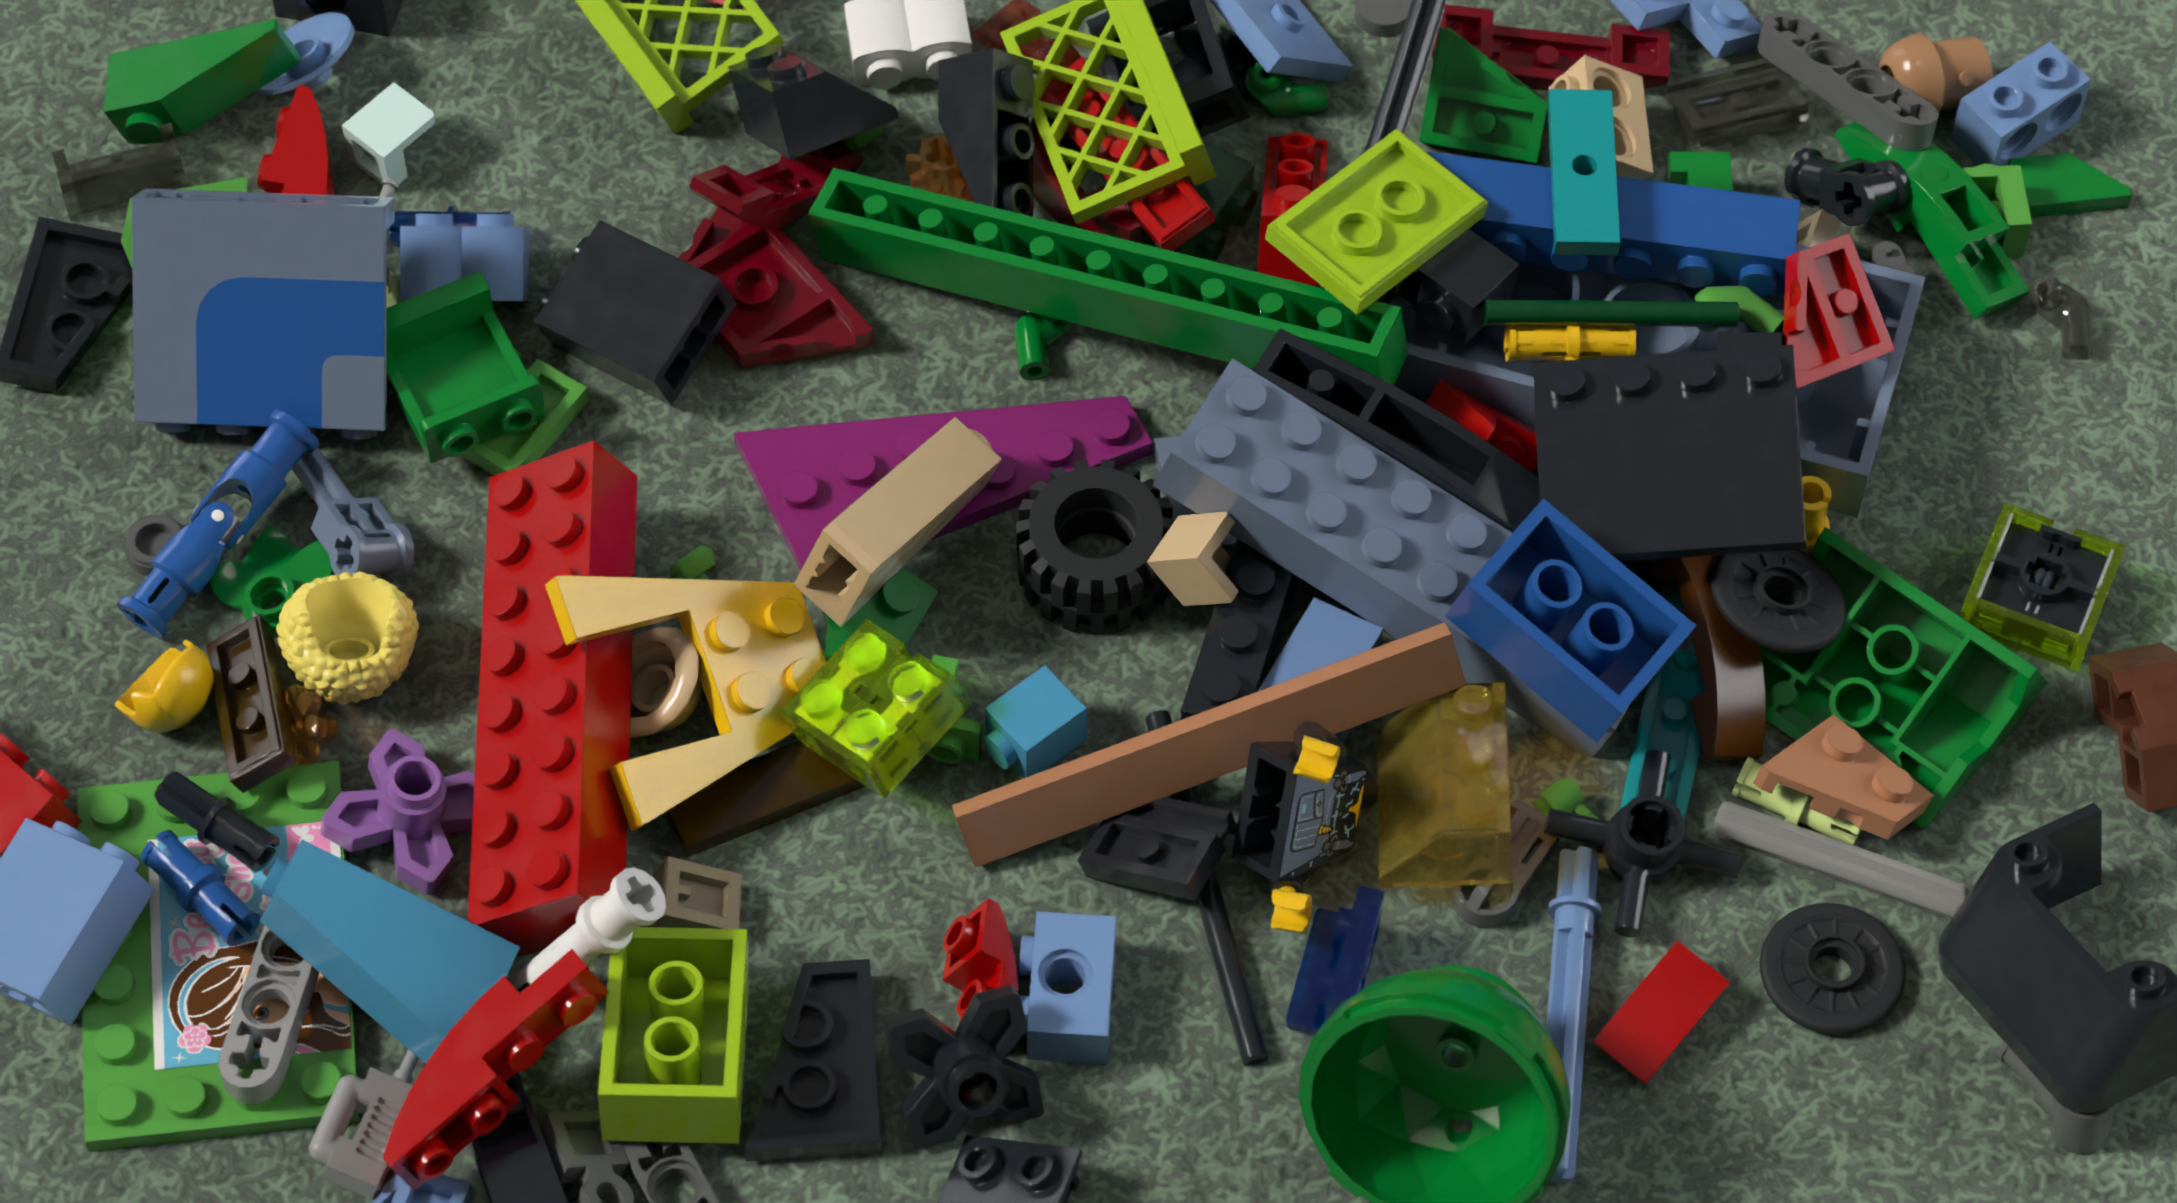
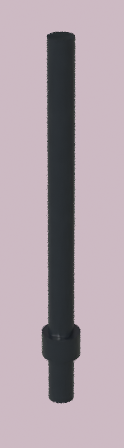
[1145,710,1269,1066]

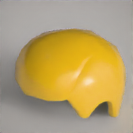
[114,640,214,733]

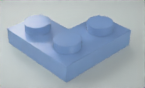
[1610,0,1761,59]

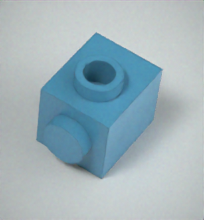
[983,665,1087,779]

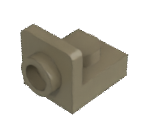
[641,856,742,929]

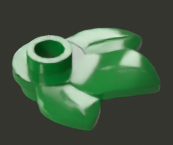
[211,525,334,633]

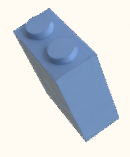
[0,818,155,1026]

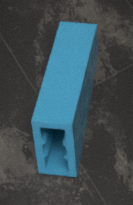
[260,840,520,1064]

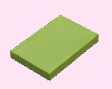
[1265,129,1489,315]

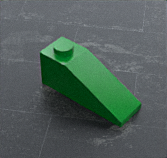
[103,19,300,144]

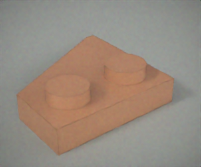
[1753,714,1933,840]

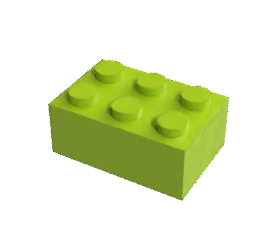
[598,927,750,1144]

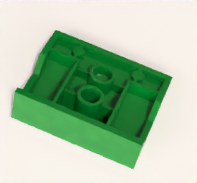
[1760,527,2047,830]

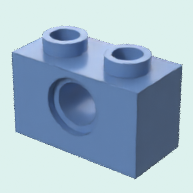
[1019,911,1116,1064]

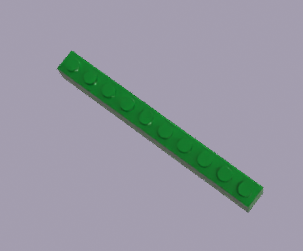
[808,168,1409,385]

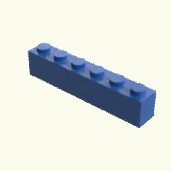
[1426,151,1800,297]

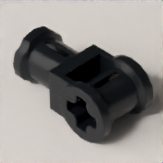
[1784,148,1911,226]

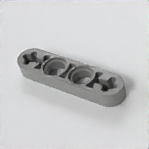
[218,925,320,1104]

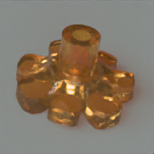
[285,685,338,765]

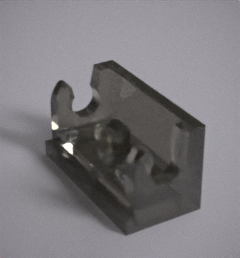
[52,123,188,221]

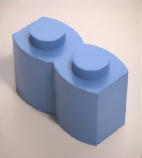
[400,214,529,301]

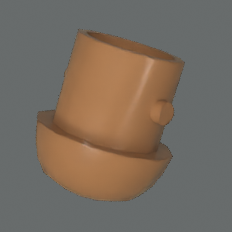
[1878,32,1993,113]

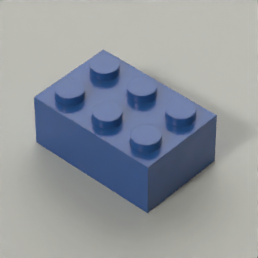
[1445,498,1696,743]

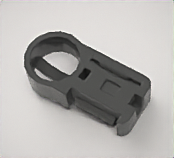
[1452,801,1560,928]

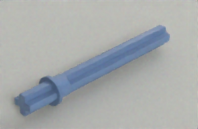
[1546,846,1602,1184]

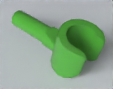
[1535,779,1600,819]

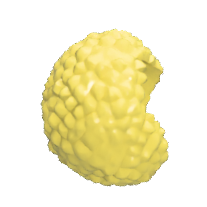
[276,571,419,705]

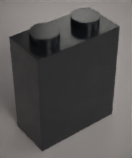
[534,220,736,406]

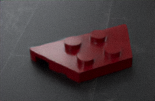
[679,207,874,369]

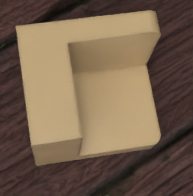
[1147,511,1238,606]

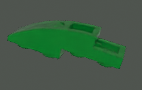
[1834,122,2030,320]

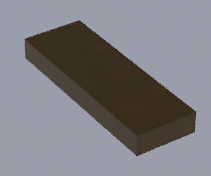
[206,614,297,793]
[666,736,868,857]

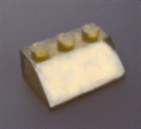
[1377,682,1512,888]

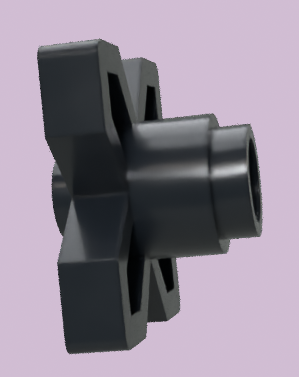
[884,985,1044,1149]

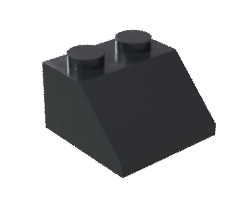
[728,45,899,160]

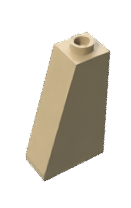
[794,417,1002,627]

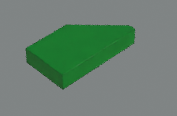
[2007,152,2132,218]

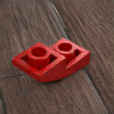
[942,898,1018,1023]
[1593,940,1730,1085]

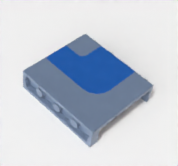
[131,188,395,439]

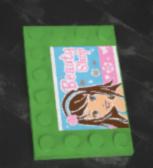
[77,760,361,1152]

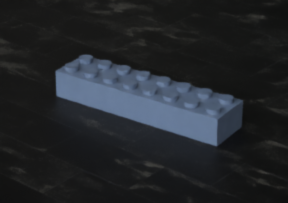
[1153,358,1629,758]

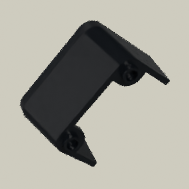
[1938,803,2177,1113]

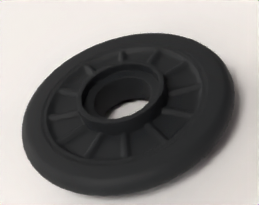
[1711,550,1847,654]
[1760,903,1906,1035]

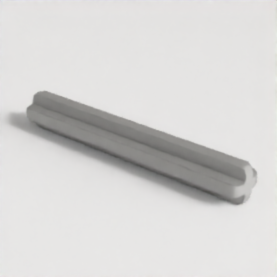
[1713,801,1968,920]

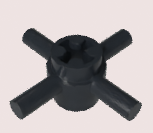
[1544,750,1743,938]

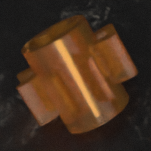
[906,134,967,200]

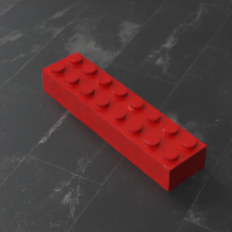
[468,440,638,957]

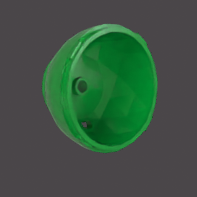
[1298,965,1571,1203]

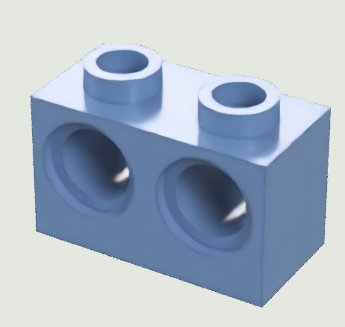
[1950,42,2091,166]

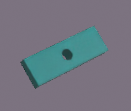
[1548,89,1620,256]

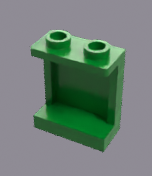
[386,271,546,464]

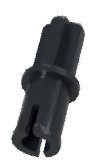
[154,771,280,873]

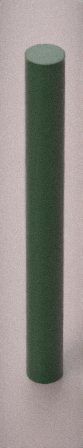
[1483,300,1739,327]

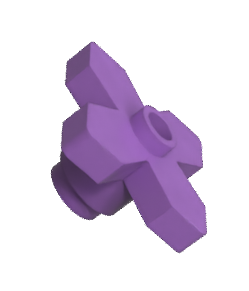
[321,729,475,895]

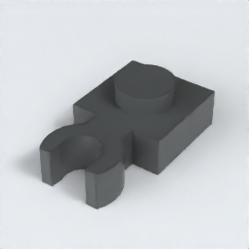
[539,1109,634,1203]

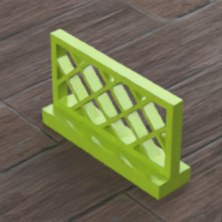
[574,0,785,134]
[1000,0,1217,224]

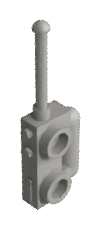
[309,1049,419,1199]

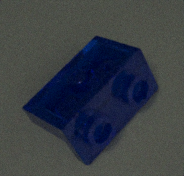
[1286,885,1385,1035]

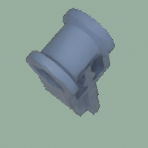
[292,447,414,580]

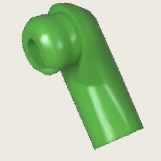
[1695,286,1784,332]

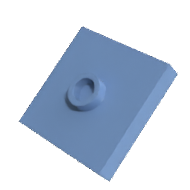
[1210,0,1354,81]

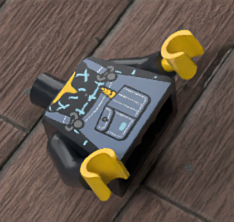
[1231,721,1379,934]

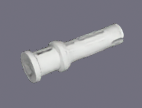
[508,868,666,990]

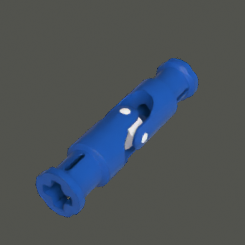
[117,409,320,640]

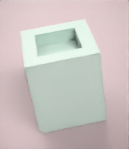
[342,82,435,184]

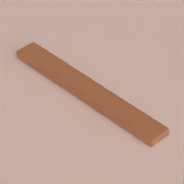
[951,622,1466,868]

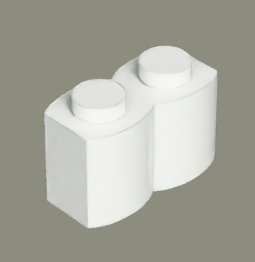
[844,0,972,89]

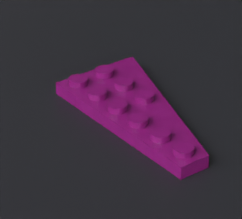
[734,396,1153,571]

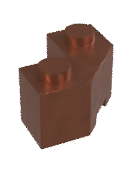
[2088,642,2177,812]

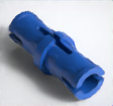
[141,830,260,946]

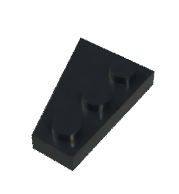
[0,217,133,393]
[744,959,882,1162]

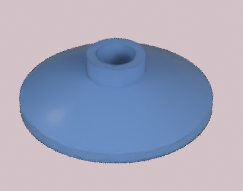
[255,12,354,95]

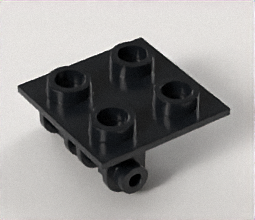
[937,1135,1083,1203]

